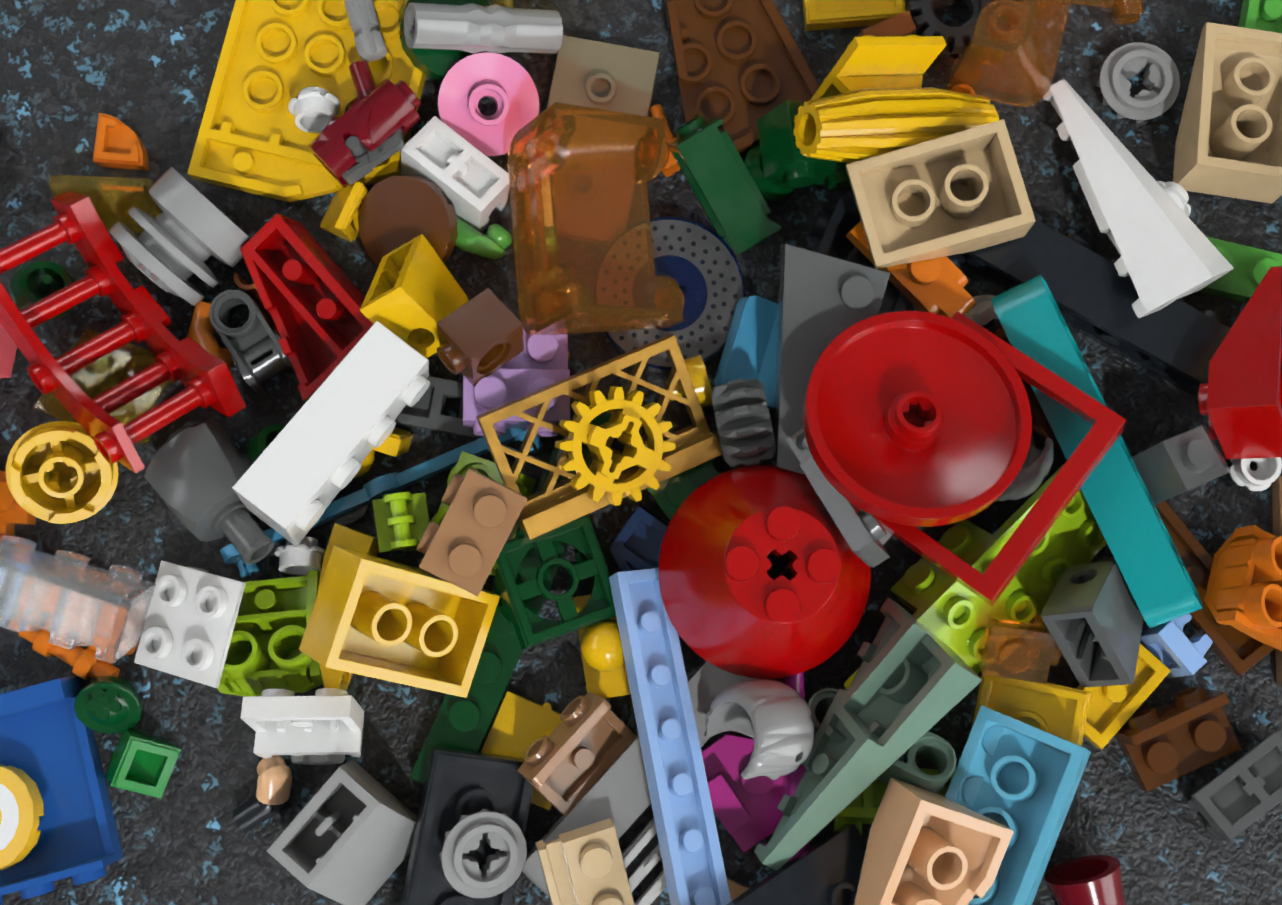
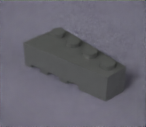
[773,244,890,474]

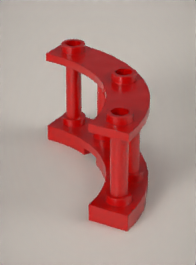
[0,191,246,474]

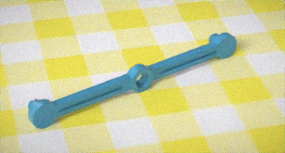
[220,428,545,578]

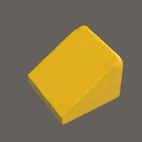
[320,181,368,242]

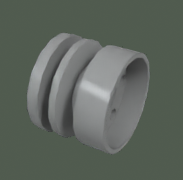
[110,166,251,307]

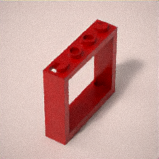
[859,311,1126,606]

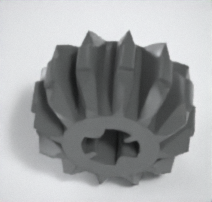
[711,378,776,467]

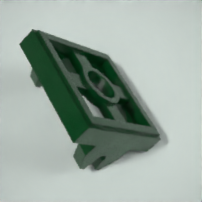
[493,514,616,649]

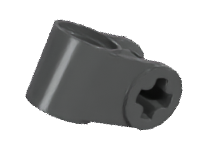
[209,290,293,392]

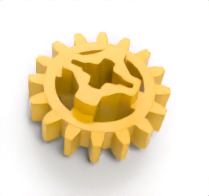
[555,386,676,506]

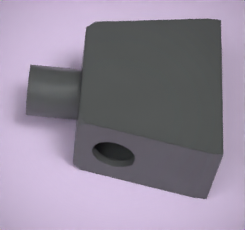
[1041,557,1144,688]

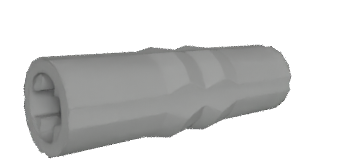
[404,2,563,54]

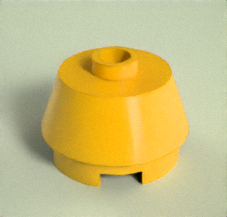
[6,421,119,524]

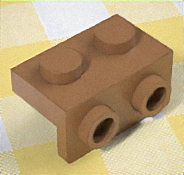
[416,467,528,597]
[517,692,637,817]

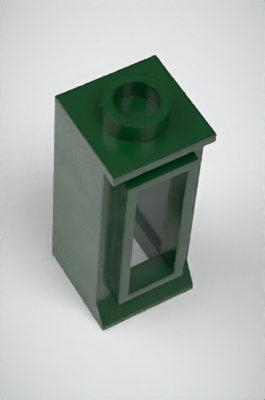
[667,115,781,255]

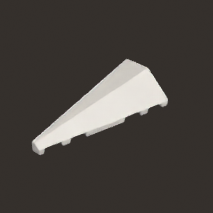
[1041,79,1234,318]

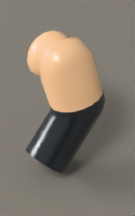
[233,755,292,833]

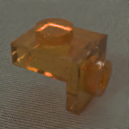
[979,615,1061,684]

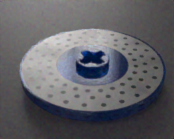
[593,217,745,370]

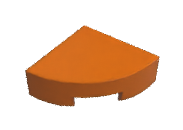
[93,113,149,171]

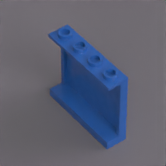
[0,676,123,905]

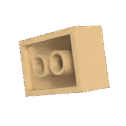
[1173,22,1282,204]
[846,119,1036,269]

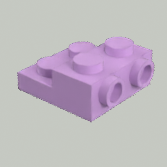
[463,322,570,437]

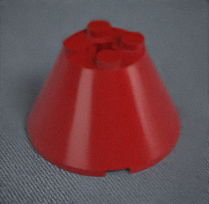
[658,465,871,679]

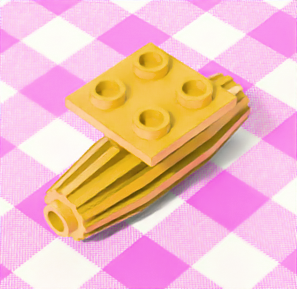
[793,35,999,164]

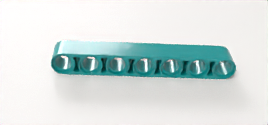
[991,274,1203,628]

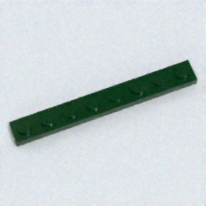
[409,400,617,784]

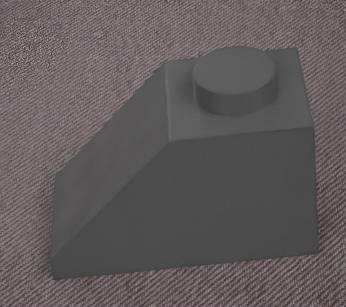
[1132,425,1232,505]

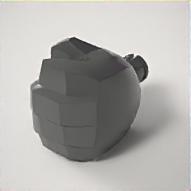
[144,417,275,565]

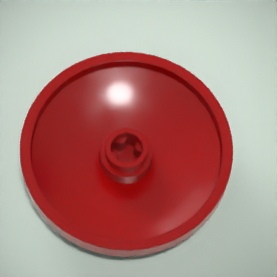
[803,311,1032,527]

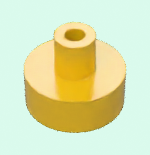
[665,355,713,408]

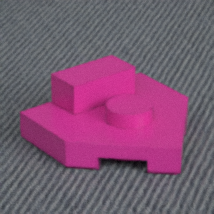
[701,733,787,853]

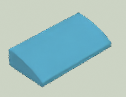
[945,705,1091,905]

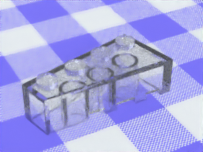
[0,535,156,664]

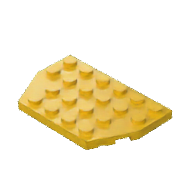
[187,0,427,203]

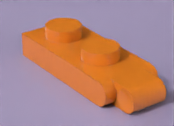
[846,221,976,318]

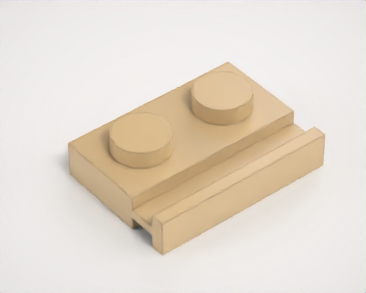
[535,818,634,905]

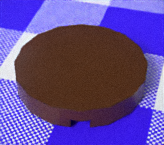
[358,175,458,266]

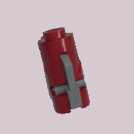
[308,60,421,188]

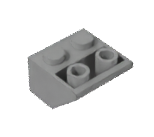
[267,759,418,905]

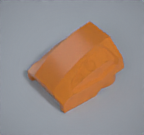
[1204,525,1282,652]

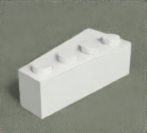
[232,321,430,547]

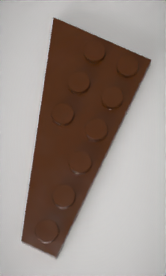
[665,0,819,154]

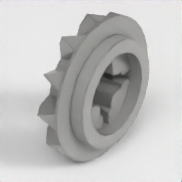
[1096,42,1180,124]
[439,808,527,898]

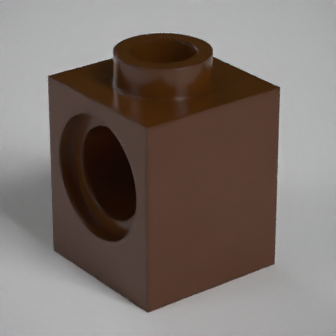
[437,288,524,386]

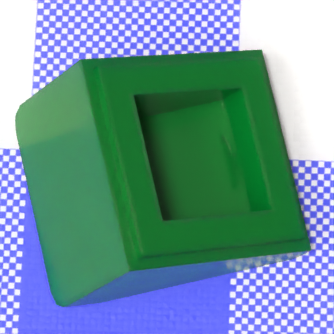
[105,728,181,798]

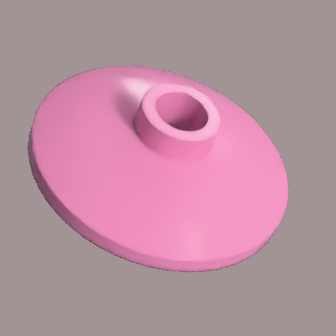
[438,52,539,156]

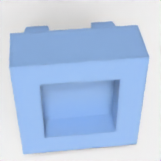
[1140,614,1213,678]

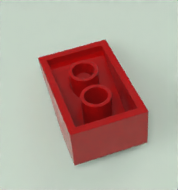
[1198,266,1282,459]

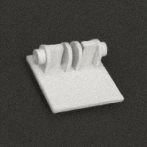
[134,560,246,688]

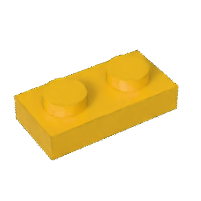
[1077,643,1171,749]

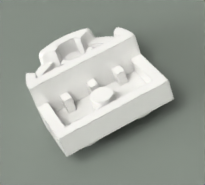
[240,688,364,765]

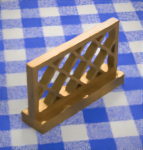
[476,334,723,540]

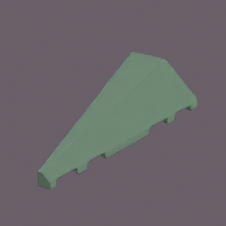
[754,598,982,871]

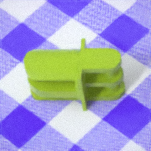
[372,492,431,553]

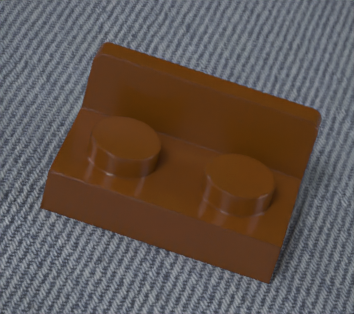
[1115,685,1242,792]

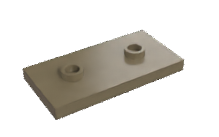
[523,35,660,247]

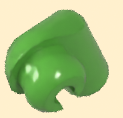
[455,217,513,260]

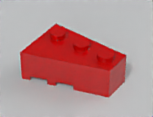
[240,213,374,401]

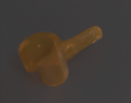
[1069,0,1143,25]

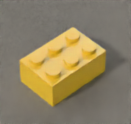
[299,545,500,698]

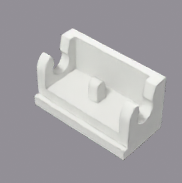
[401,116,514,233]

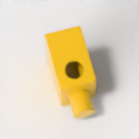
[360,234,469,358]

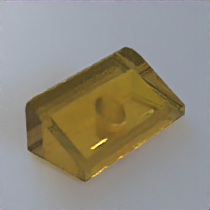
[49,175,162,233]

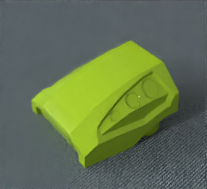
[217,570,323,697]

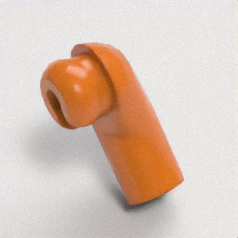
[187,301,233,371]

